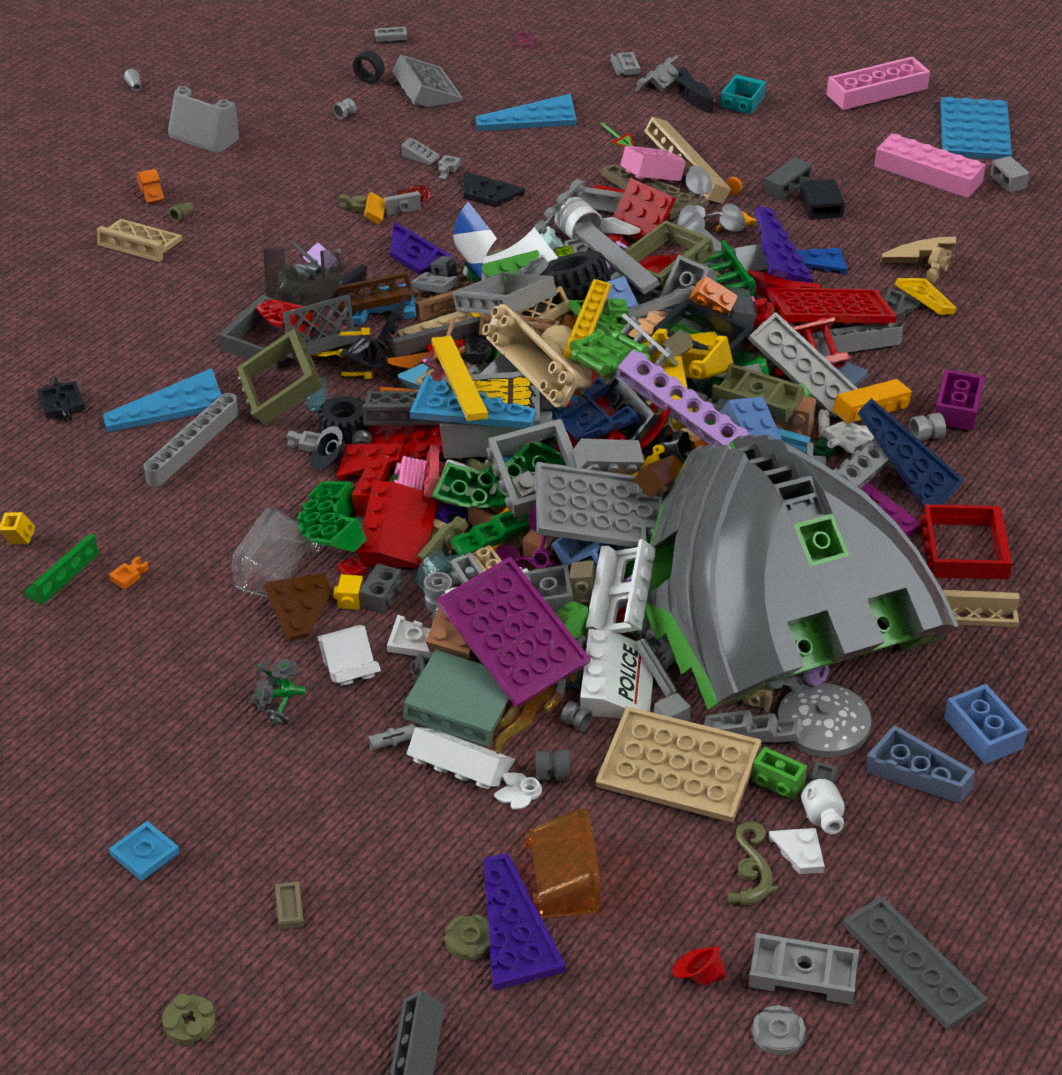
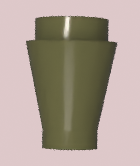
[168,202,194,222]

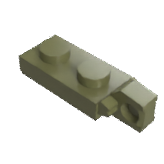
[418,516,469,571]

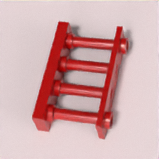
[771,317,850,381]

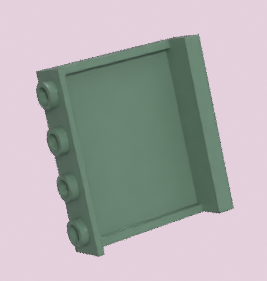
[403,649,510,747]

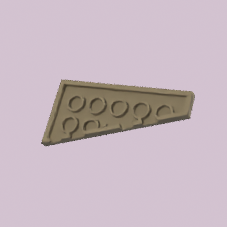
[601,164,709,220]

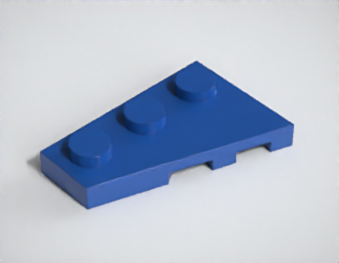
[796,248,847,275]

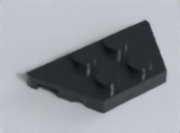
[464,172,525,207]

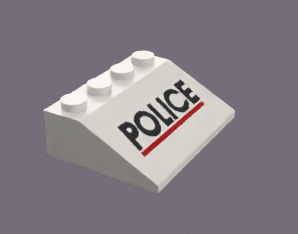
[580,629,656,719]

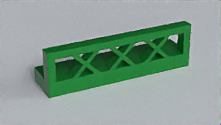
[24,533,99,605]

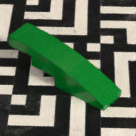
[450,510,531,556]

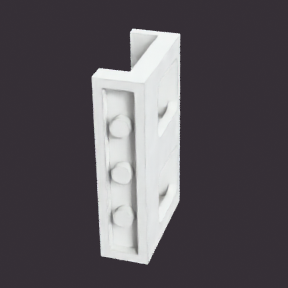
[586,539,656,633]

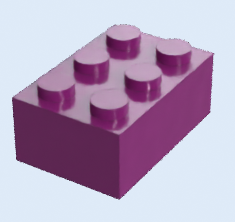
[935,369,985,431]

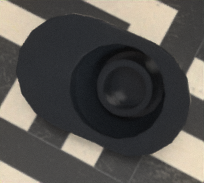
[310,426,346,470]

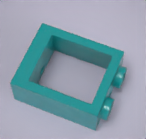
[720,74,766,114]

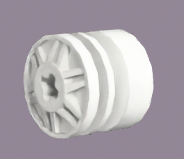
[555,197,602,239]

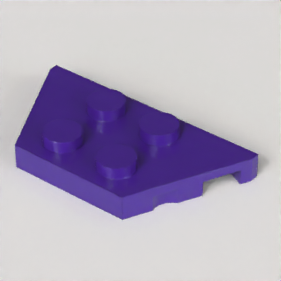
[389,222,453,275]

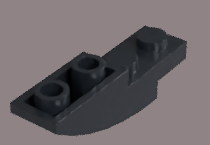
[677,67,715,113]

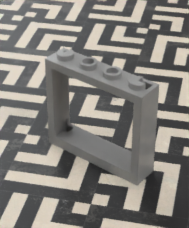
[453,272,557,314]
[486,419,577,518]

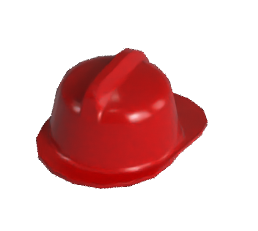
[672,946,727,986]

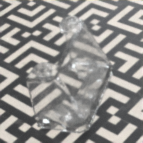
[232,507,320,597]

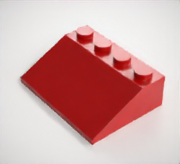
[357,481,439,568]

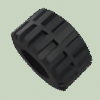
[318,395,369,445]

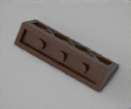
[336,271,414,313]

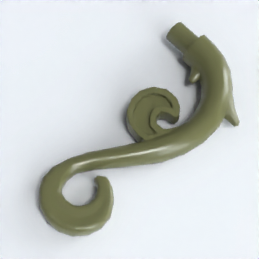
[727,821,778,906]

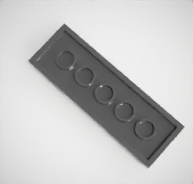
[843,896,988,1031]

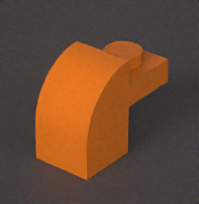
[137,169,164,204]

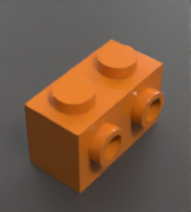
[689,276,738,316]

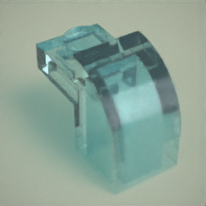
[306,376,329,411]
[415,550,459,591]

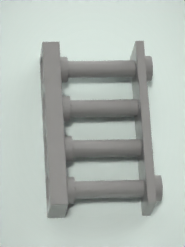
[621,313,679,398]

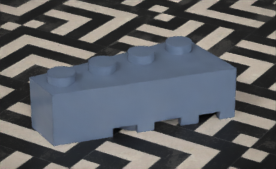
[866,725,975,804]

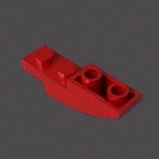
[747,270,820,298]

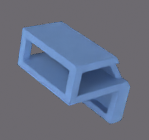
[551,537,625,570]

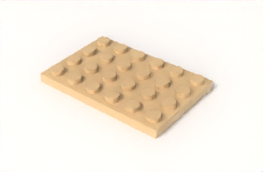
[595,706,762,823]

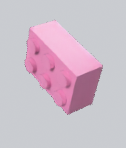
[620,146,686,183]

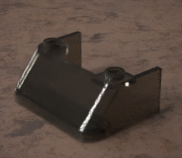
[263,246,343,307]

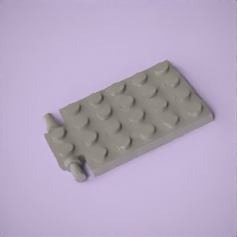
[535,462,663,548]

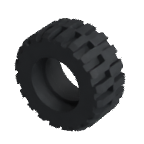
[540,250,611,305]

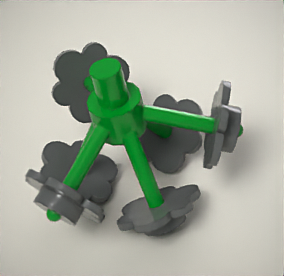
[252,658,305,725]

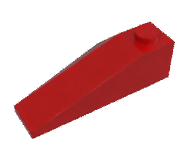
[255,299,318,337]

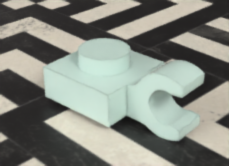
[540,226,564,254]

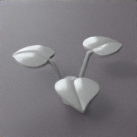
[677,166,746,234]

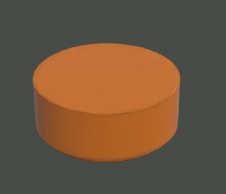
[725,177,743,195]

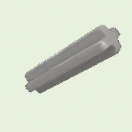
[635,638,678,697]

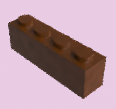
[633,455,683,499]

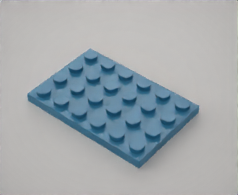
[940,97,1012,159]

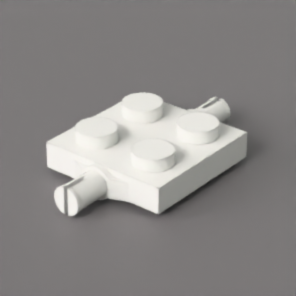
[822,421,874,454]

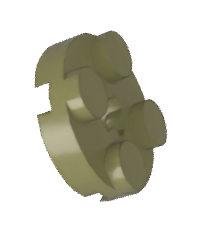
[162,994,216,1046]

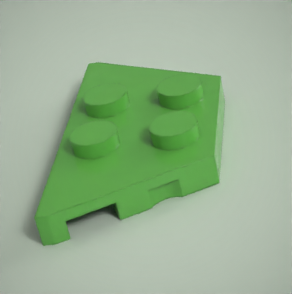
[482,250,539,295]

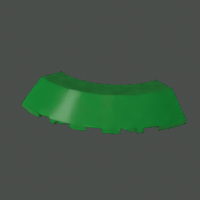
[431,441,564,508]
[297,481,367,552]

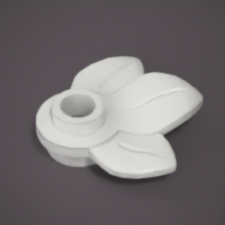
[494,773,542,809]

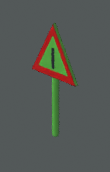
[601,122,634,148]

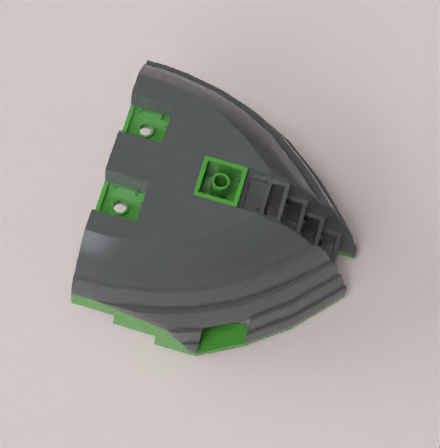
[645,434,958,710]

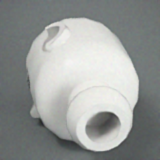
[801,779,845,834]

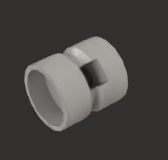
[909,413,946,442]
[424,572,452,613]

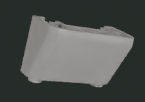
[168,86,239,153]

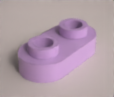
[803,665,829,686]

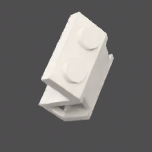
[318,625,381,686]

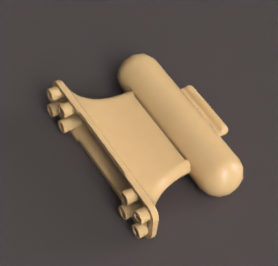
[482,304,611,408]

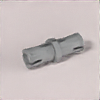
[368,724,415,751]

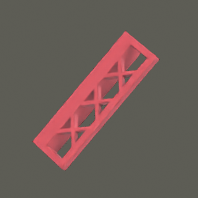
[424,444,446,499]

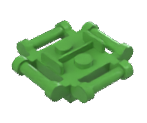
[569,329,651,379]

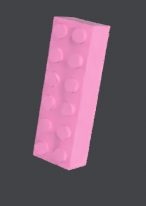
[827,57,930,110]
[874,134,986,198]

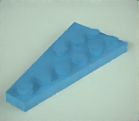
[476,94,577,131]
[103,368,221,432]
[410,375,537,429]

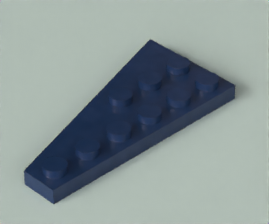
[858,398,964,509]

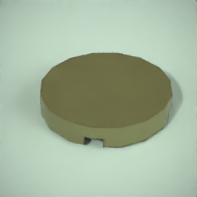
[445,914,490,961]

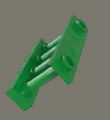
[684,240,755,296]

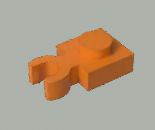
[109,556,149,590]

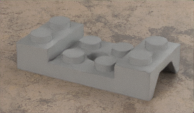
[748,933,859,1005]

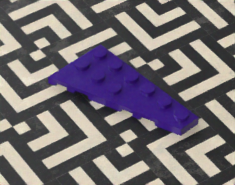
[484,853,566,991]

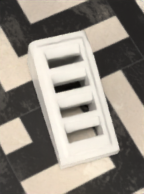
[599,217,641,235]

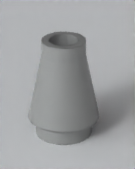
[124,69,142,92]

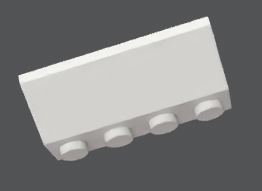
[407,727,515,789]

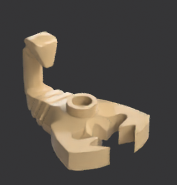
[926,246,952,283]

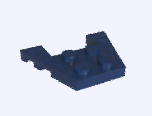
[557,376,640,444]

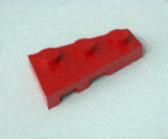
[337,444,406,481]

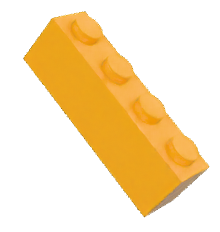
[833,379,912,424]

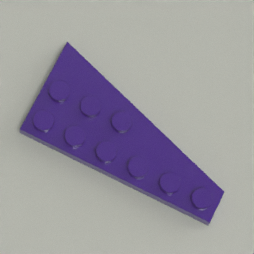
[754,206,814,283]

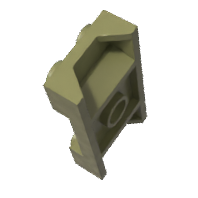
[712,363,804,422]

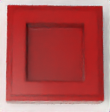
[337,556,367,576]

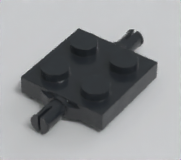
[37,376,85,422]

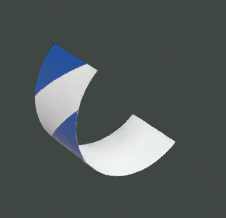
[453,201,558,294]

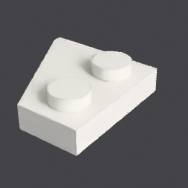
[768,828,825,874]

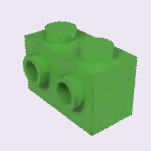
[751,747,807,800]

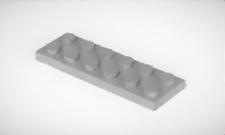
[748,312,858,419]

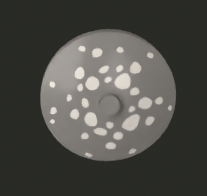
[777,683,871,757]

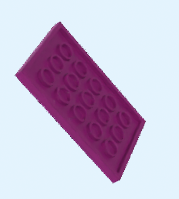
[436,556,591,708]

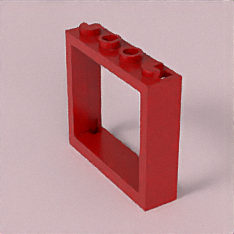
[919,504,1012,579]

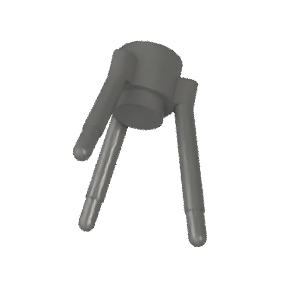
[282,241,324,280]

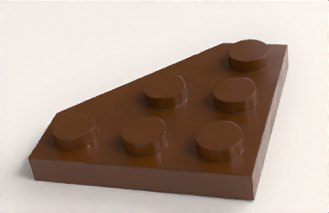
[264,573,332,641]

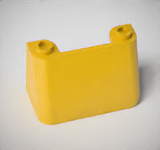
[645,328,733,379]

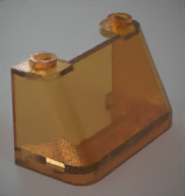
[524,808,600,918]

